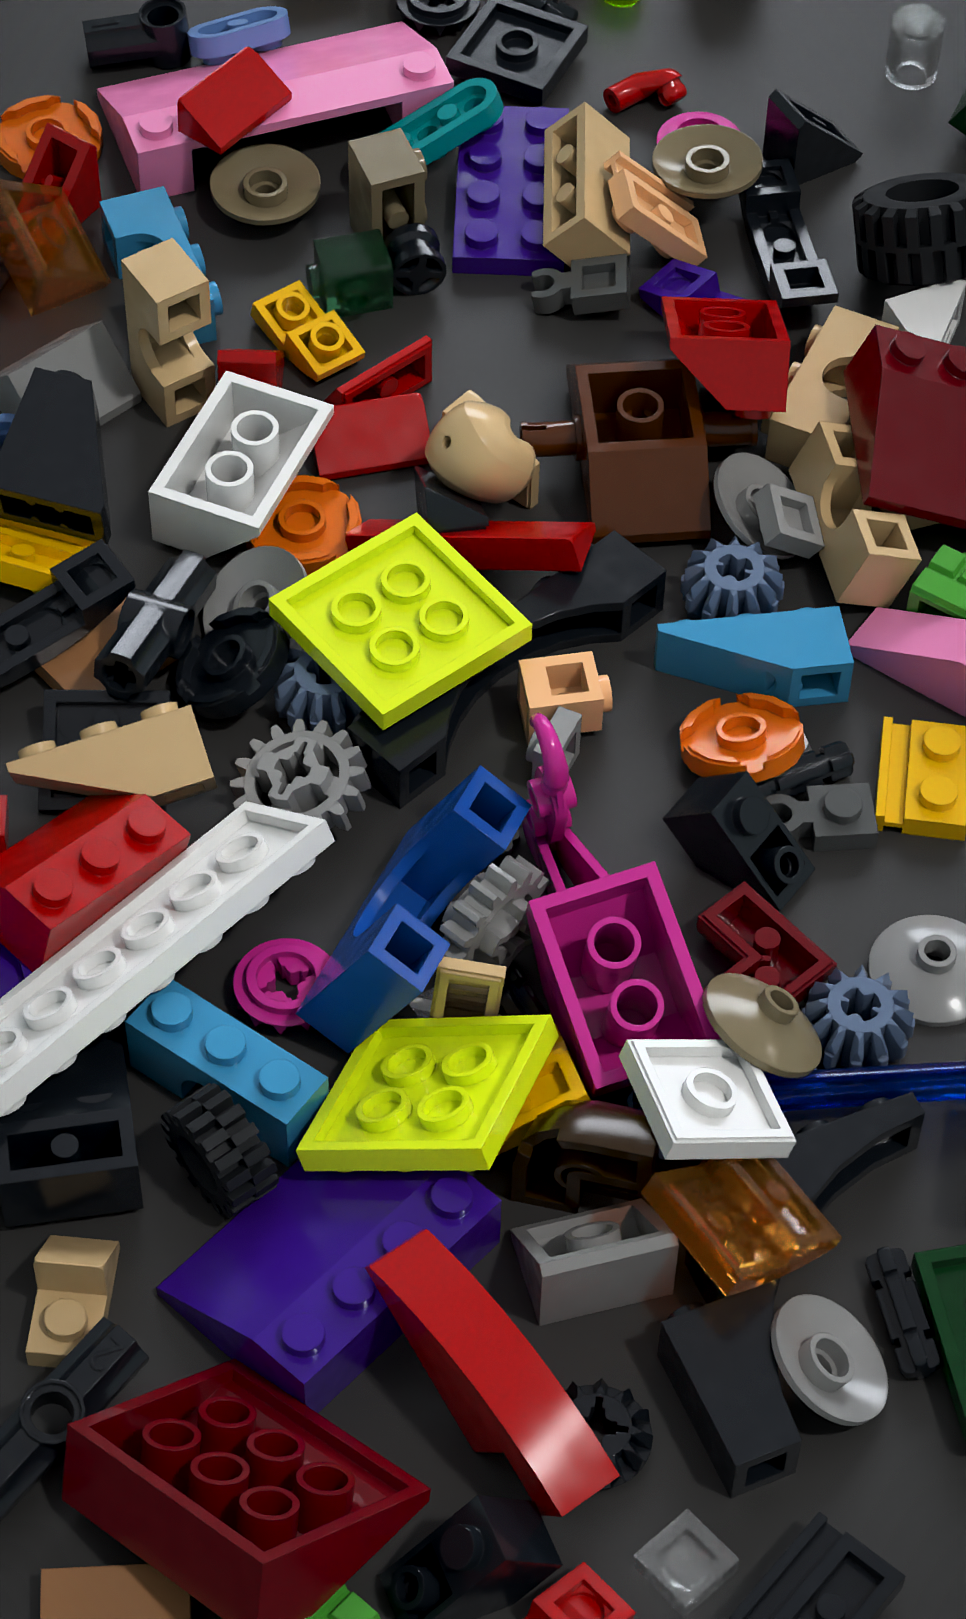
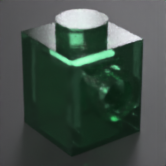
[305,229,393,317]

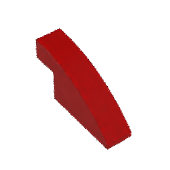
[365,1229,620,1517]

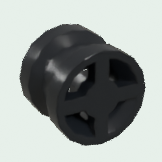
[384,223,446,295]

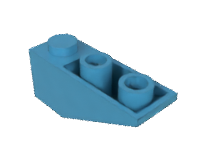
[654,606,854,707]

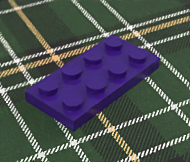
[452,106,569,276]

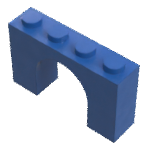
[295,765,532,1053]

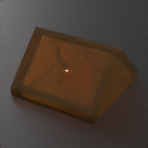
[0,179,111,316]

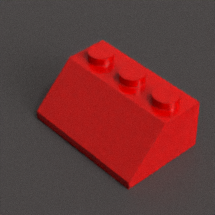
[661,296,791,420]
[0,794,191,972]

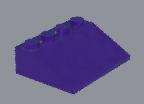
[156,1160,502,1413]

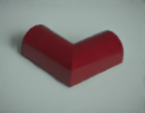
[696,881,837,1004]

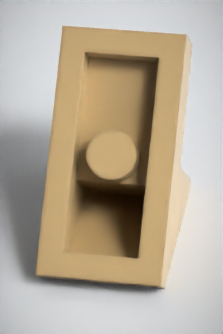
[25,1235,120,1368]

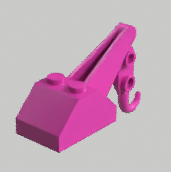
[522,713,721,1098]

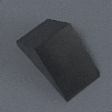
[762,89,863,185]

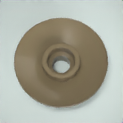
[652,124,763,199]
[210,144,321,225]
[702,973,822,1078]

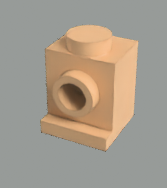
[517,651,613,745]

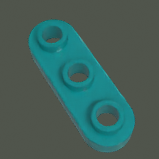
[380,78,504,165]

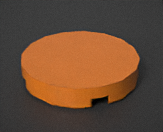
[0,95,103,179]
[245,475,362,576]
[680,693,805,783]

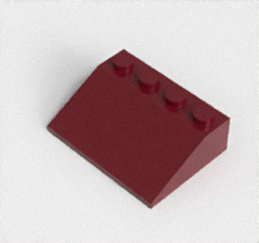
[843,324,966,529]
[62,1358,431,1619]

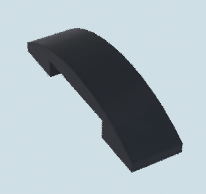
[738,158,839,308]
[0,539,136,688]

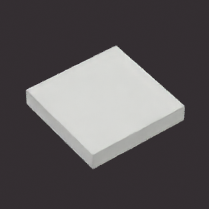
[619,1039,797,1160]

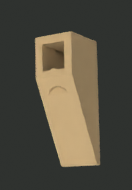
[6,702,218,806]

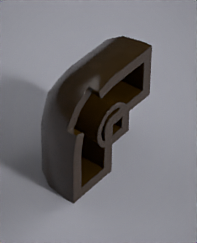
[511,1100,659,1214]

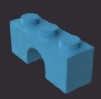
[99,186,223,344]
[125,980,329,1167]

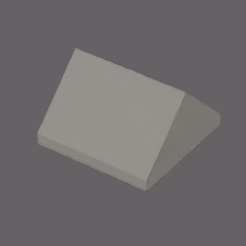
[0,321,142,426]
[510,1198,679,1326]

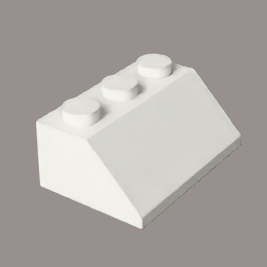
[148,371,334,558]

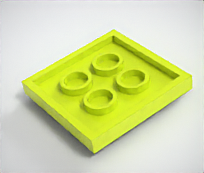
[268,512,532,730]
[295,1014,559,1173]

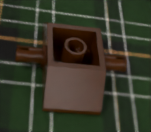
[519,358,758,545]

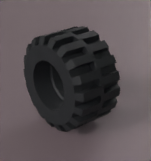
[852,172,966,286]

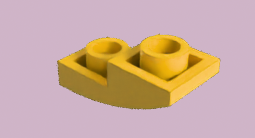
[250,280,366,382]

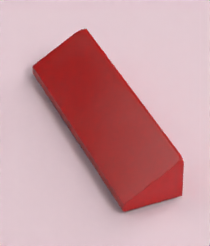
[345,519,596,572]

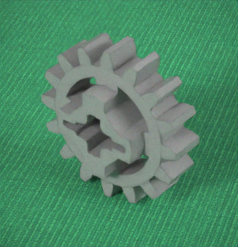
[230,719,371,832]
[436,855,550,970]

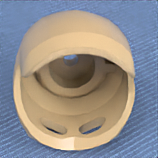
[425,401,536,503]

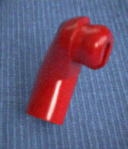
[603,67,687,113]

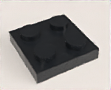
[446,0,588,106]

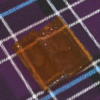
[641,1158,842,1296]

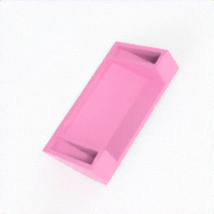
[97,21,454,197]

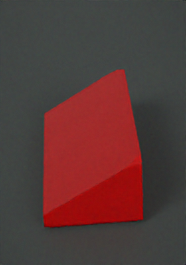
[177,46,292,155]
[323,335,432,405]
[311,392,430,480]

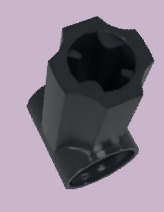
[82,0,192,69]

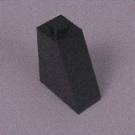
[0,367,112,545]

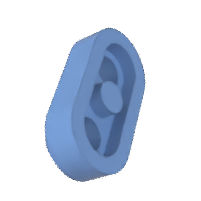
[187,6,291,65]

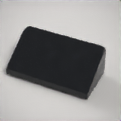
[414,466,489,533]

